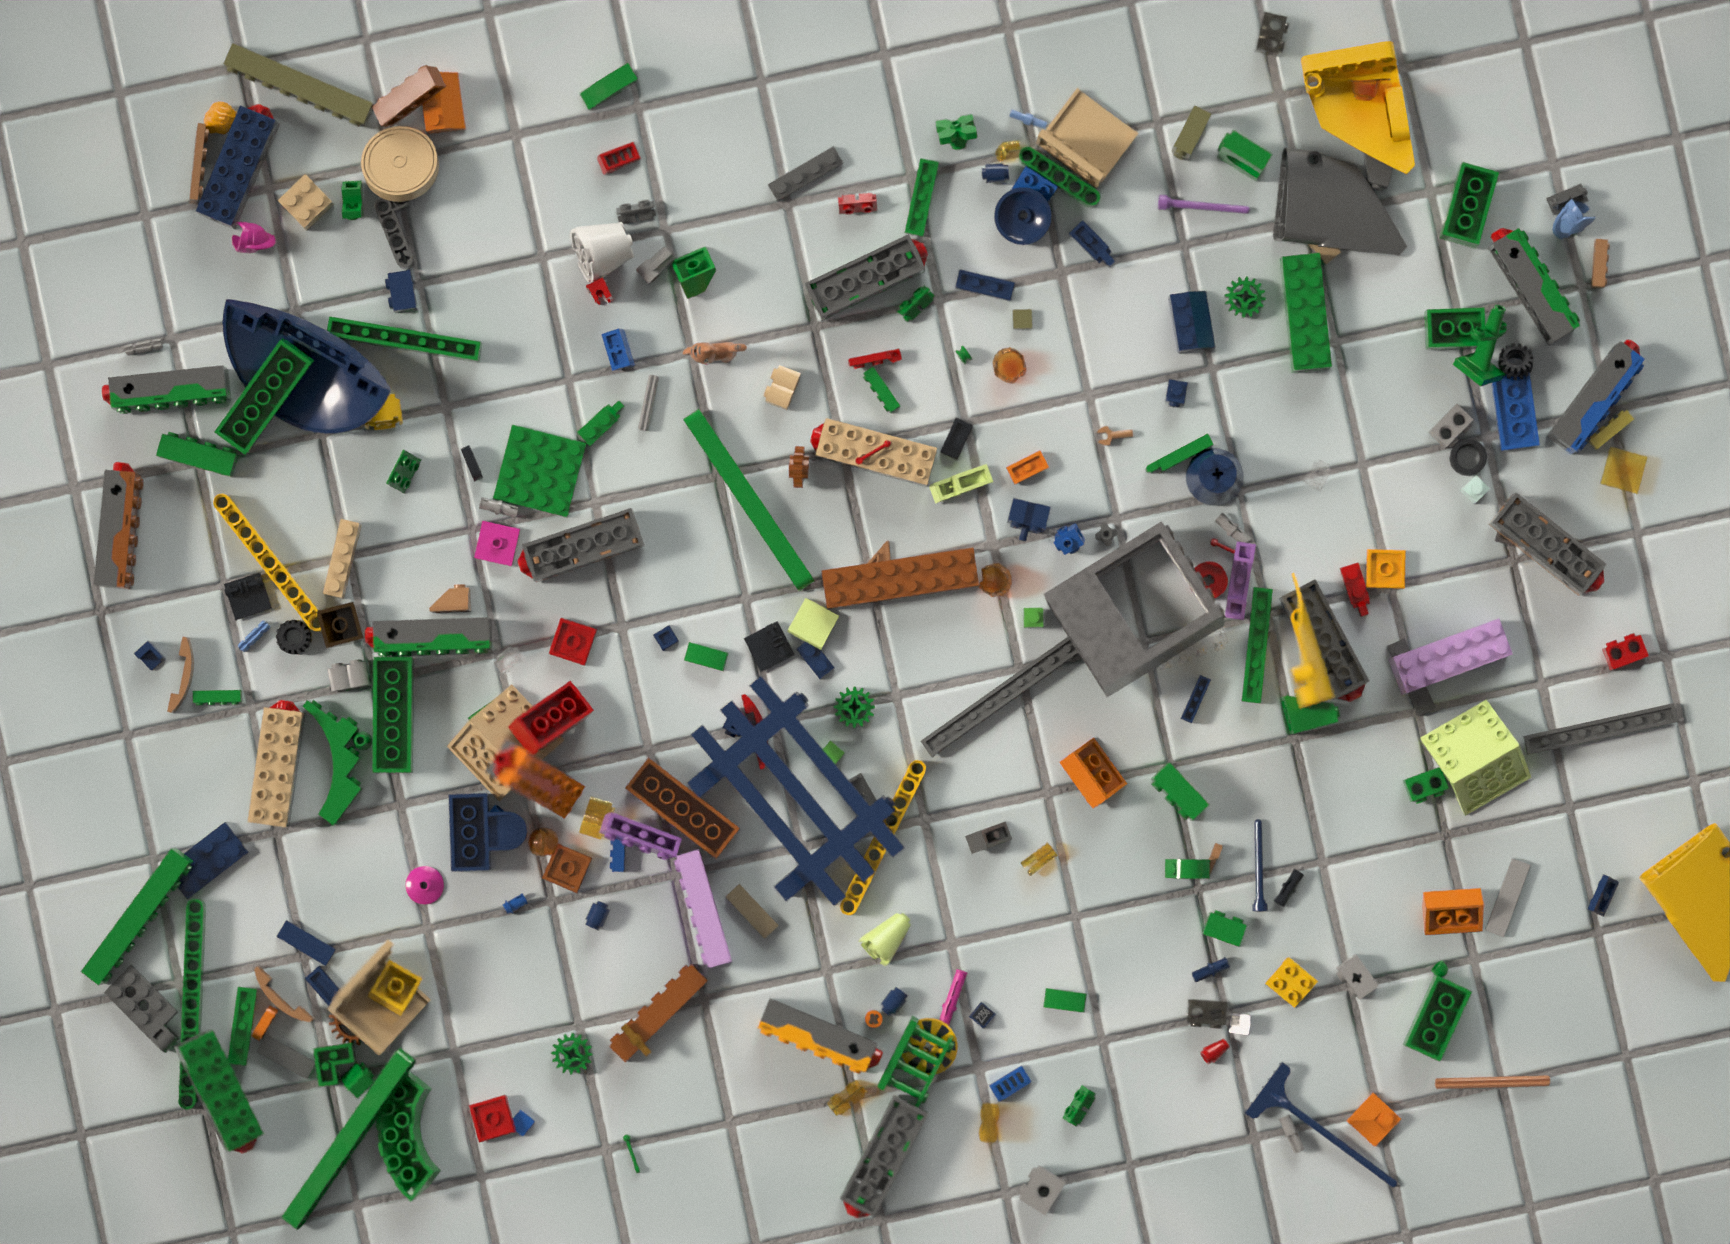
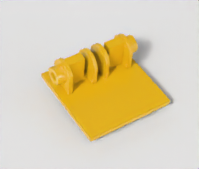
[1265,957,1318,1008]

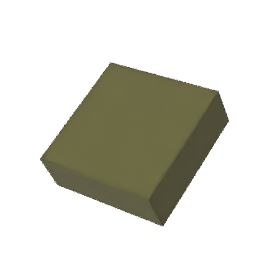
[1013,309,1032,329]

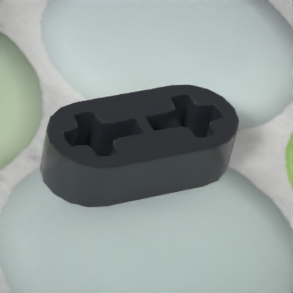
[461,445,483,482]

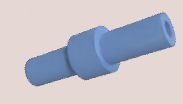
[1009,109,1047,129]

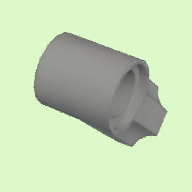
[636,247,675,285]

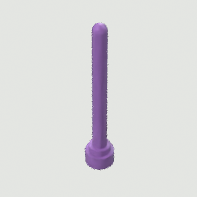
[1158,194,1250,214]

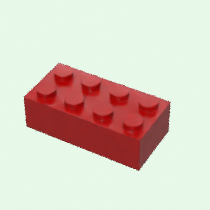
[508,680,594,755]

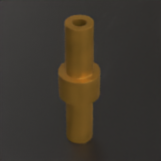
[621,1023,652,1056]

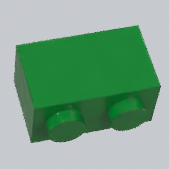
[1202,910,1247,947]

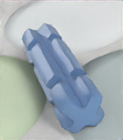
[238,620,270,652]

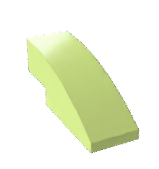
[929,464,993,504]

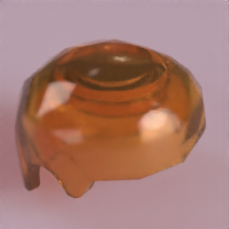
[528,828,558,857]

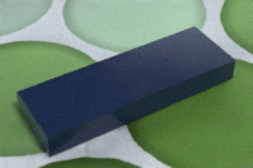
[955,269,1015,302]
[276,920,336,966]

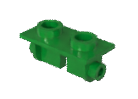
[896,285,935,323]
[1063,1085,1096,1127]

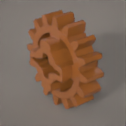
[789,446,809,488]

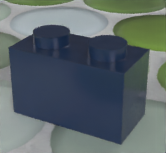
[385,270,418,313]

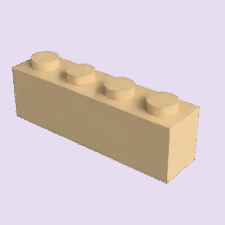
[323,519,362,599]

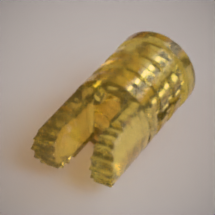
[1020,842,1058,876]

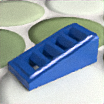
[989,1065,1031,1102]

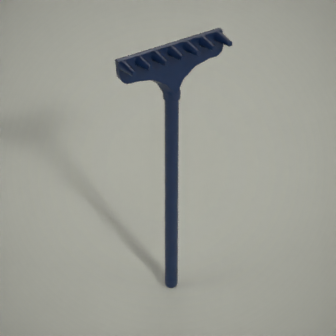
[1245,1062,1398,1188]

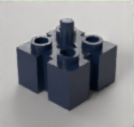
[1007,498,1051,542]

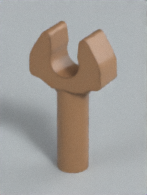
[1097,426,1133,446]
[1209,843,1222,874]

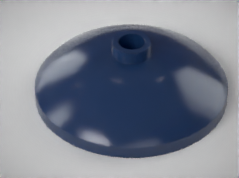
[994,187,1052,245]

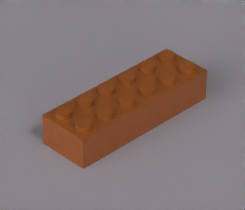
[625,758,740,859]

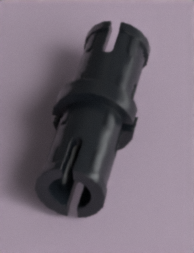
[1274,869,1304,907]

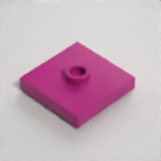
[474,521,520,567]

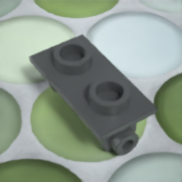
[1546,184,1589,216]
[616,200,656,225]

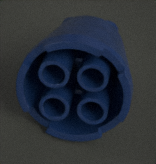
[1186,448,1243,506]

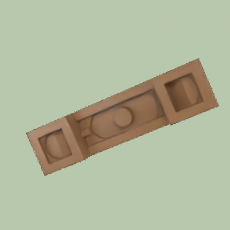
[167,636,194,713]
[254,966,314,1022]

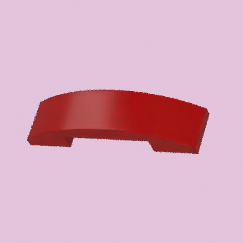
[741,694,768,770]

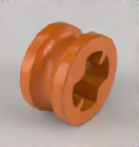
[865,1010,883,1028]

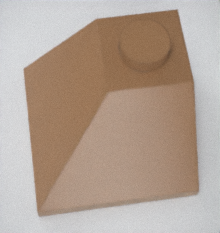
[429,584,471,613]

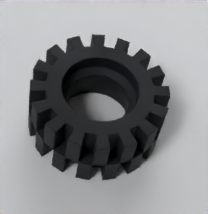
[1498,343,1534,380]
[276,620,312,655]

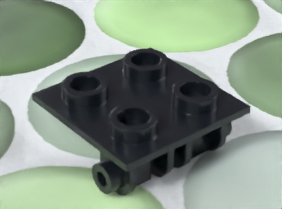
[224,572,272,621]
[743,621,795,672]

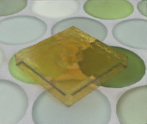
[1600,447,1648,494]

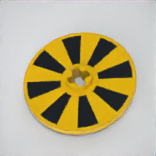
[902,1018,958,1075]

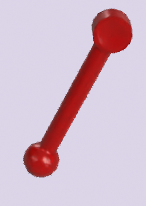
[855,440,891,465]
[1210,538,1235,554]

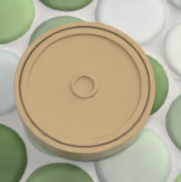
[361,126,439,202]

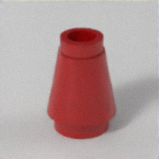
[1200,1039,1230,1065]

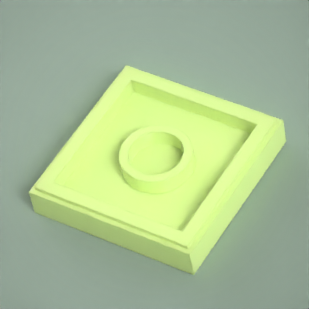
[787,598,839,650]

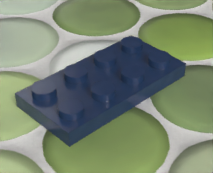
[179,822,249,899]

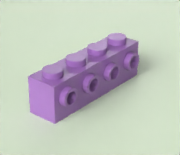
[599,812,682,860]

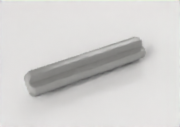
[638,375,659,431]

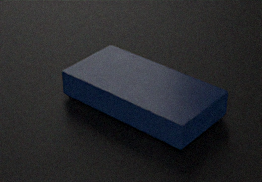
[304,966,341,1006]

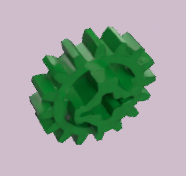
[1224,276,1266,318]
[834,686,875,728]
[551,1033,593,1075]

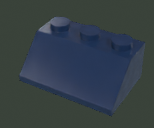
[1168,291,1216,353]

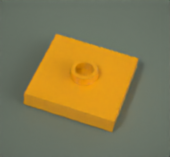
[1366,549,1406,589]

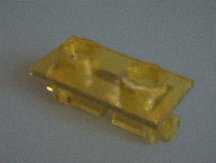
[827,1080,867,1116]

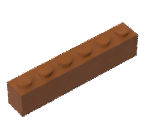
[609,964,708,1062]

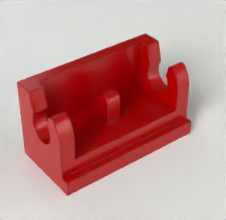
[585,277,614,305]

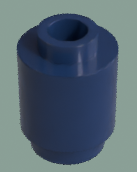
[982,163,1009,183]
[585,901,610,931]
[881,987,908,1016]

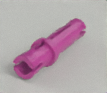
[939,969,968,1026]

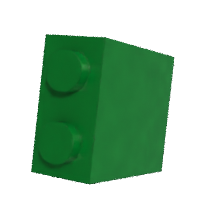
[1280,695,1340,735]

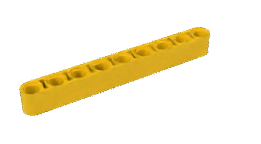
[213,494,321,632]
[840,760,926,915]

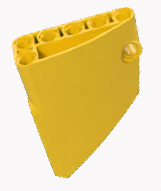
[1301,41,1415,175]
[1290,573,1335,709]
[1639,823,1730,982]

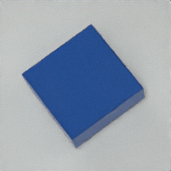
[513,1109,535,1136]

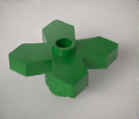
[935,114,978,150]

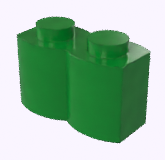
[340,1062,374,1099]

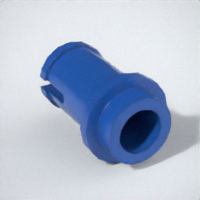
[502,893,528,914]

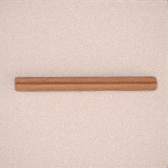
[1435,1076,1550,1089]

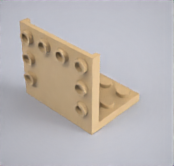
[1036,88,1138,189]
[447,684,564,802]
[328,939,431,1056]

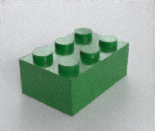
[1424,307,1485,350]
[1151,762,1210,821]

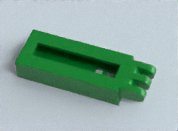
[1145,433,1214,473]

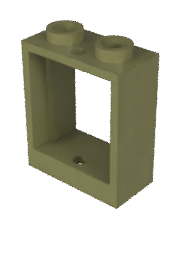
[1171,105,1211,161]

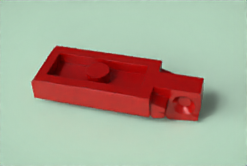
[848,349,902,369]
[1340,562,1370,617]

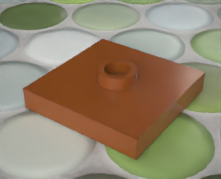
[542,843,593,893]

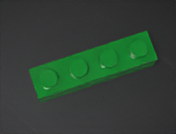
[863,367,900,413]
[193,690,242,705]

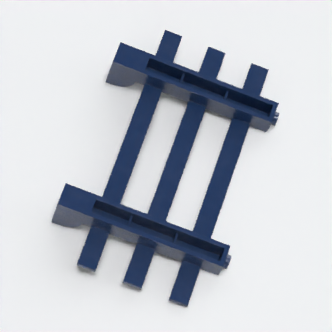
[687,676,905,906]

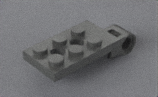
[104,965,179,1053]

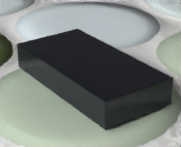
[940,418,973,460]

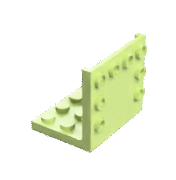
[1420,700,1532,816]

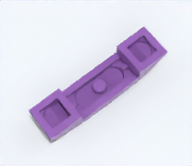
[1225,541,1256,620]

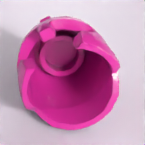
[232,222,276,254]

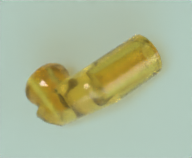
[995,140,1020,161]

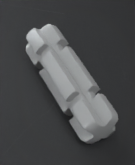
[125,338,163,355]

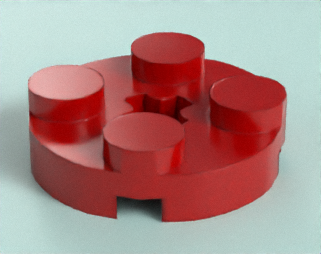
[1192,561,1228,599]

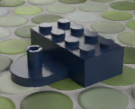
[448,793,527,872]

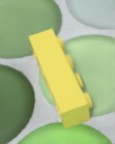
[1588,410,1634,450]

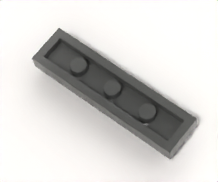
[768,146,843,202]
[1386,638,1436,716]

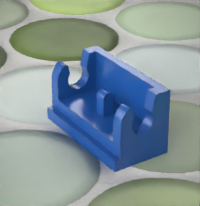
[601,328,635,371]

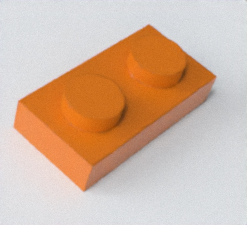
[1006,450,1049,485]

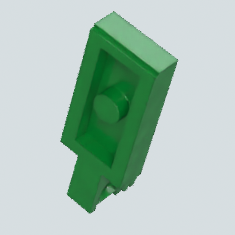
[577,400,625,447]

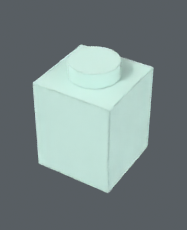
[1460,475,1490,504]

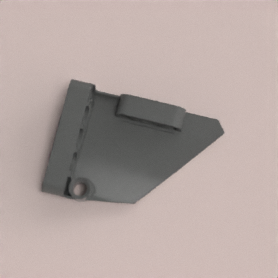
[1273,148,1407,256]

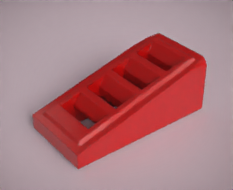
[597,142,641,175]

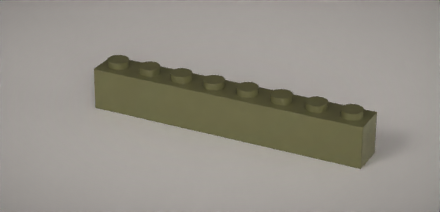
[223,43,374,127]

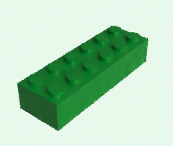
[1280,253,1332,373]
[214,338,315,455]
[372,657,414,773]

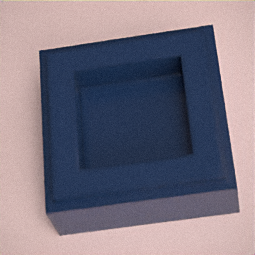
[653,625,679,651]

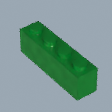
[156,432,238,477]

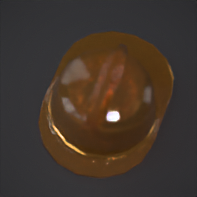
[1348,79,1391,101]

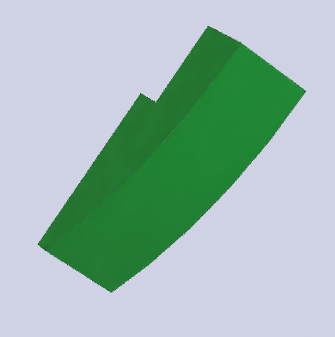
[580,63,638,110]

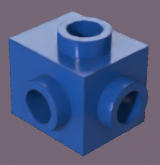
[1054,523,1085,555]

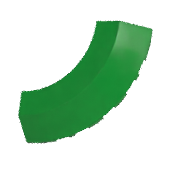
[376,1072,441,1202]

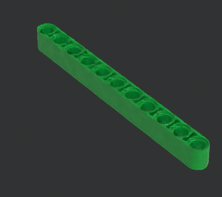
[683,409,815,592]
[178,899,206,1110]
[282,1048,416,1230]

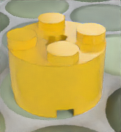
[364,394,403,430]

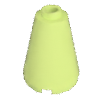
[858,913,911,966]

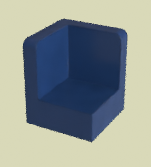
[133,641,166,670]

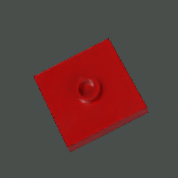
[549,617,597,666]
[469,1095,516,1143]

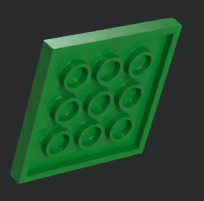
[493,424,586,518]

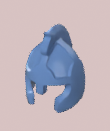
[1552,199,1596,240]

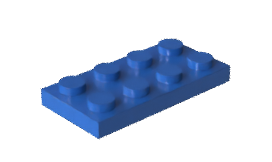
[1491,373,1540,451]

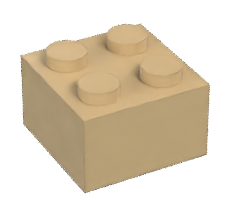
[278,174,334,231]

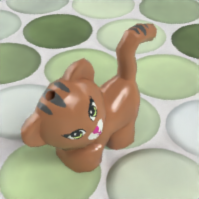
[683,342,747,365]

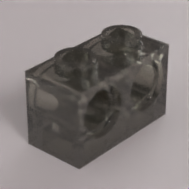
[1255,12,1289,57]
[1186,999,1227,1029]

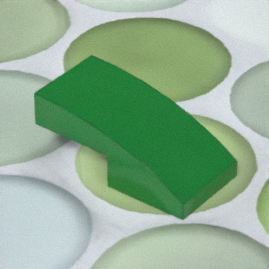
[684,642,729,672]
[1043,988,1087,1013]

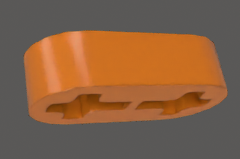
[251,1005,279,1041]

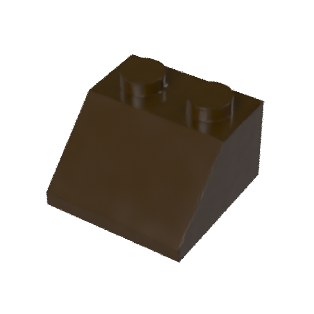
[316,601,364,649]

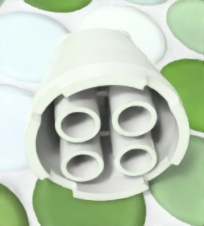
[570,222,634,282]

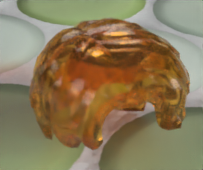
[992,347,1027,384]
[979,563,1012,597]

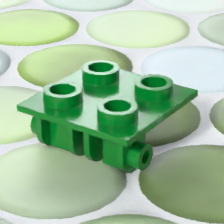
[386,449,421,493]

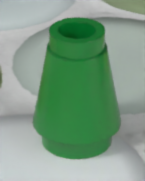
[353,731,372,750]

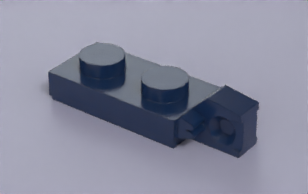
[1069,220,1115,268]

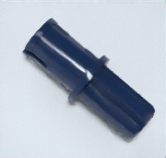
[1192,957,1230,982]

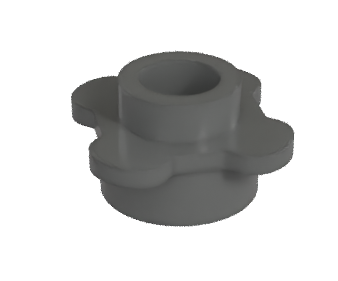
[1095,523,1118,546]

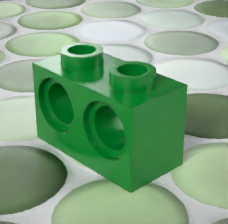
[1403,767,1449,804]

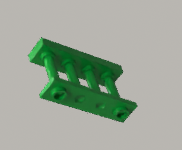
[877,1016,955,1108]

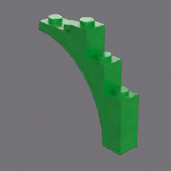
[303,700,363,826]

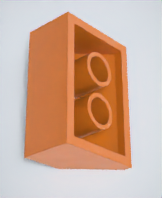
[422,72,466,134]
[1059,737,1127,809]
[1422,888,1484,935]

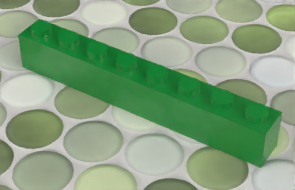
[327,316,482,363]
[80,847,194,986]

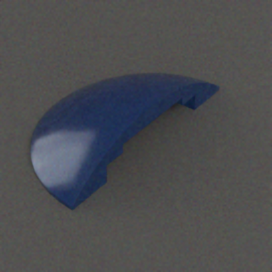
[222,299,391,434]

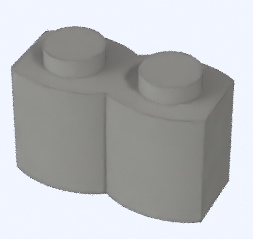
[328,659,370,692]

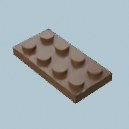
[189,123,209,204]

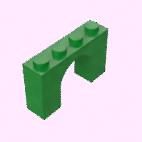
[1217,130,1272,181]

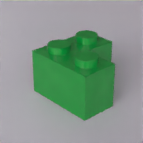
[313,1042,357,1087]

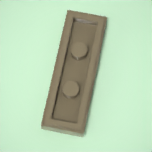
[725,884,779,939]

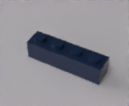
[1180,675,1211,724]

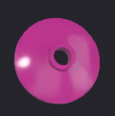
[405,866,444,904]

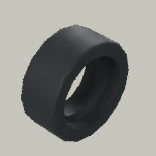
[1449,439,1487,476]

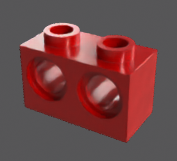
[1602,633,1649,670]

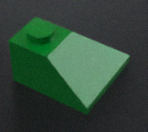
[671,246,716,299]

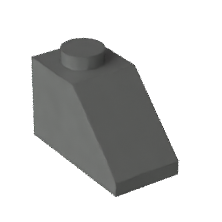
[965,821,1012,854]

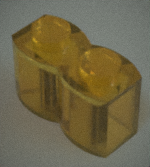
[579,796,615,840]
[978,1102,1000,1143]

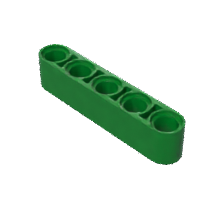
[1019,147,1100,208]

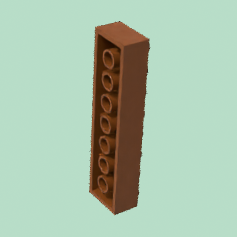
[821,547,979,609]

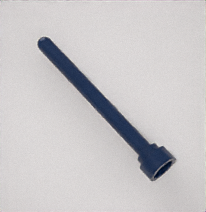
[1252,819,1268,912]

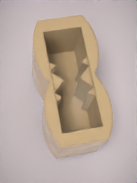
[763,365,801,410]

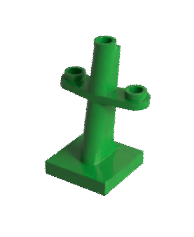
[1453,304,1507,387]

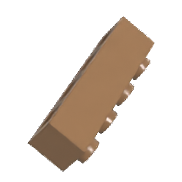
[1591,239,1610,288]

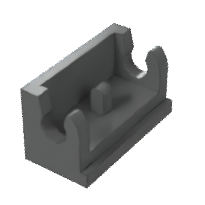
[849,773,877,805]

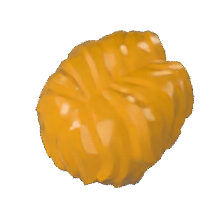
[204,102,237,135]

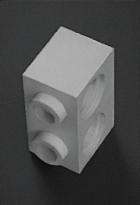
[1428,404,1474,448]

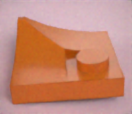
[1347,1092,1401,1147]

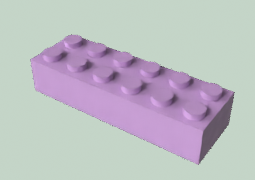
[1388,619,1513,695]
[674,850,732,968]

